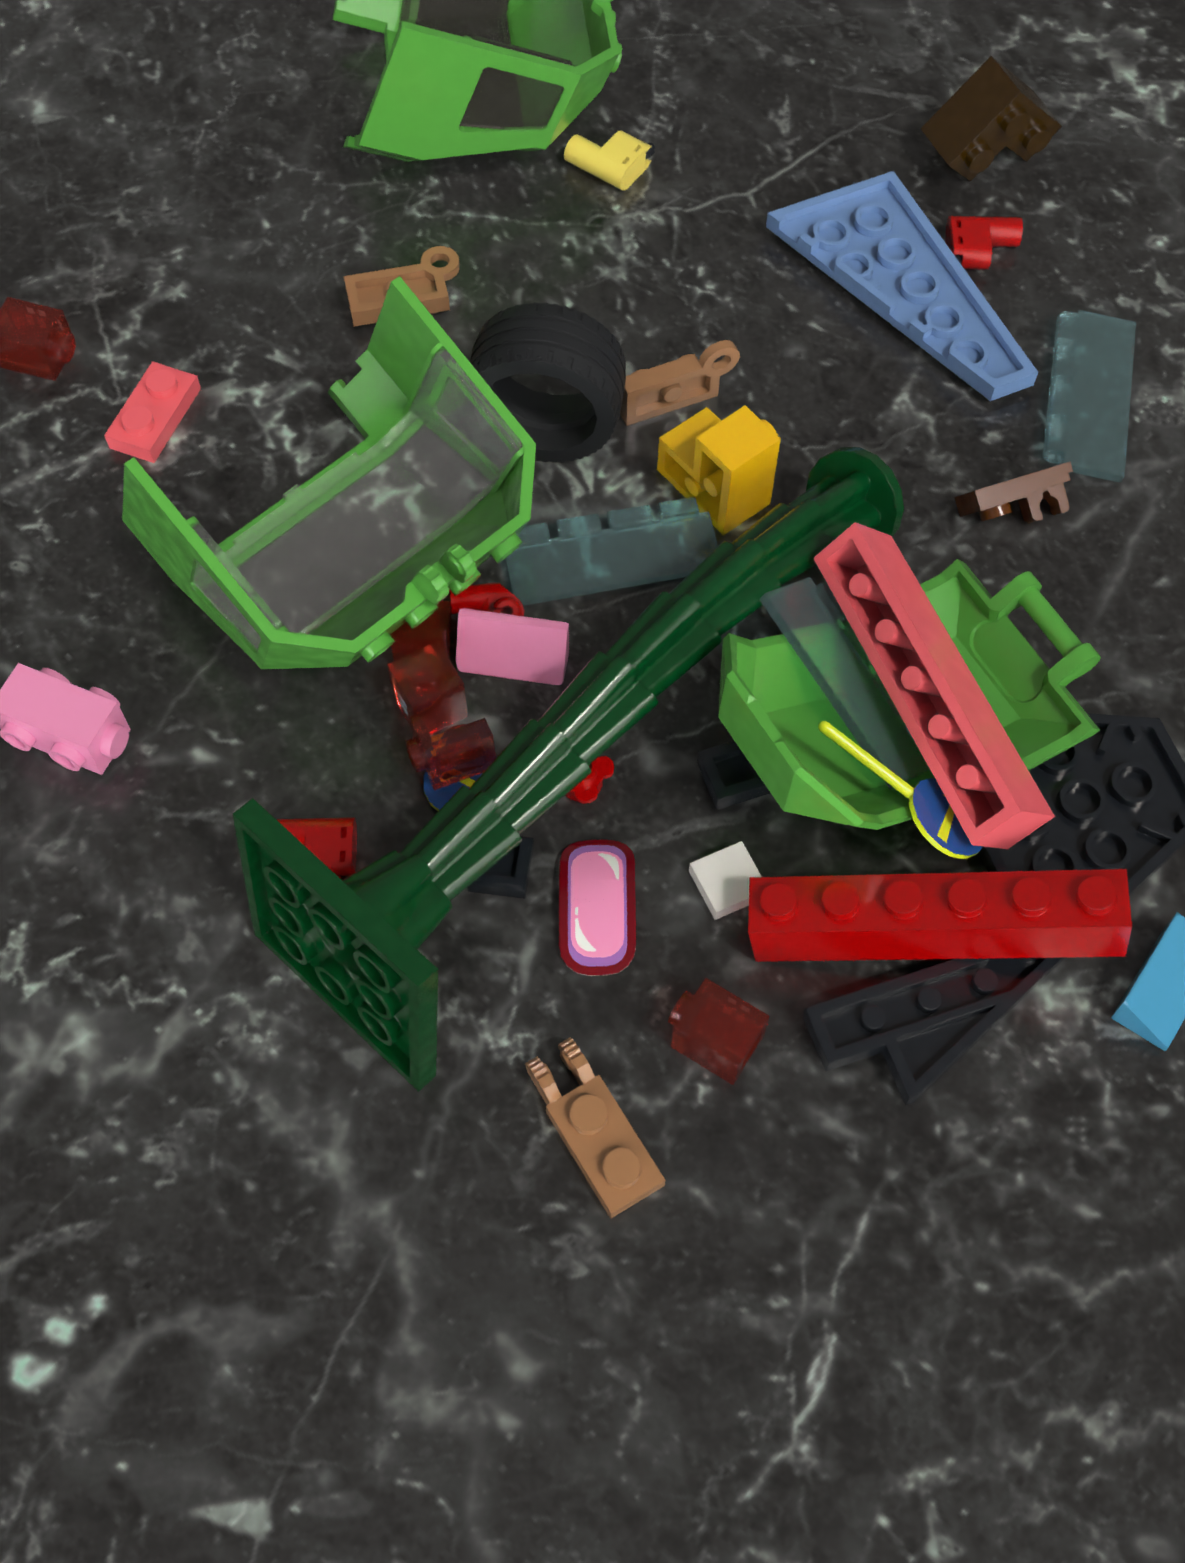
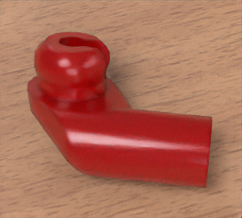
[449,583,524,616]

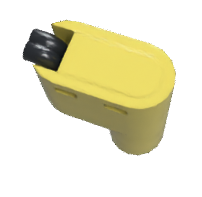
[564,131,655,191]

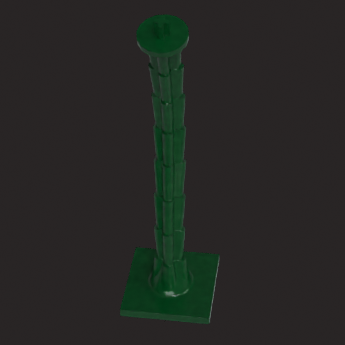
[232,447,904,1092]

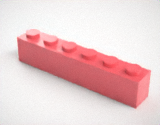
[813,522,1055,850]

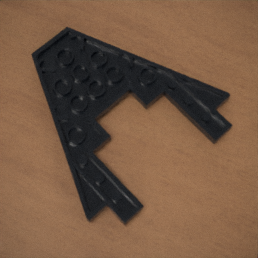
[697,713,1185,1105]

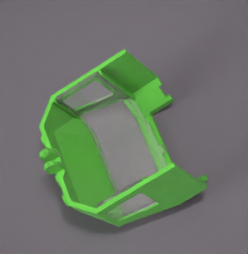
[122,276,536,669]

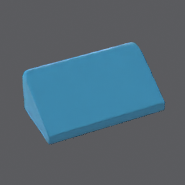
[1111,912,1185,1051]

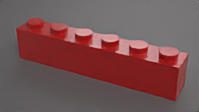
[748,869,1132,962]

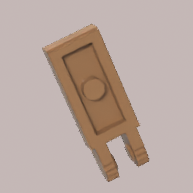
[525,1037,666,1218]

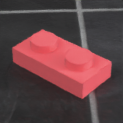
[104,361,201,463]

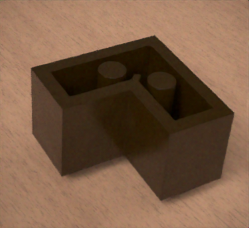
[921,55,1062,181]

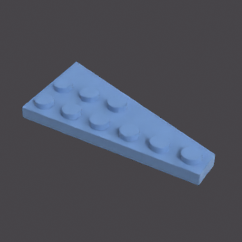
[766,171,1038,401]

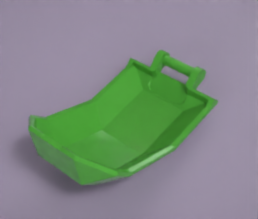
[718,559,1101,830]

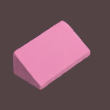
[456,608,569,685]

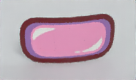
[559,840,636,976]

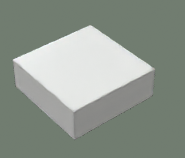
[689,841,762,920]

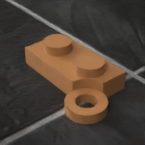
[344,246,459,326]
[620,340,740,426]

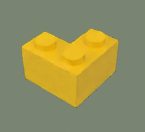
[657,405,781,536]

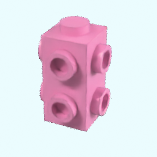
[0,663,131,775]

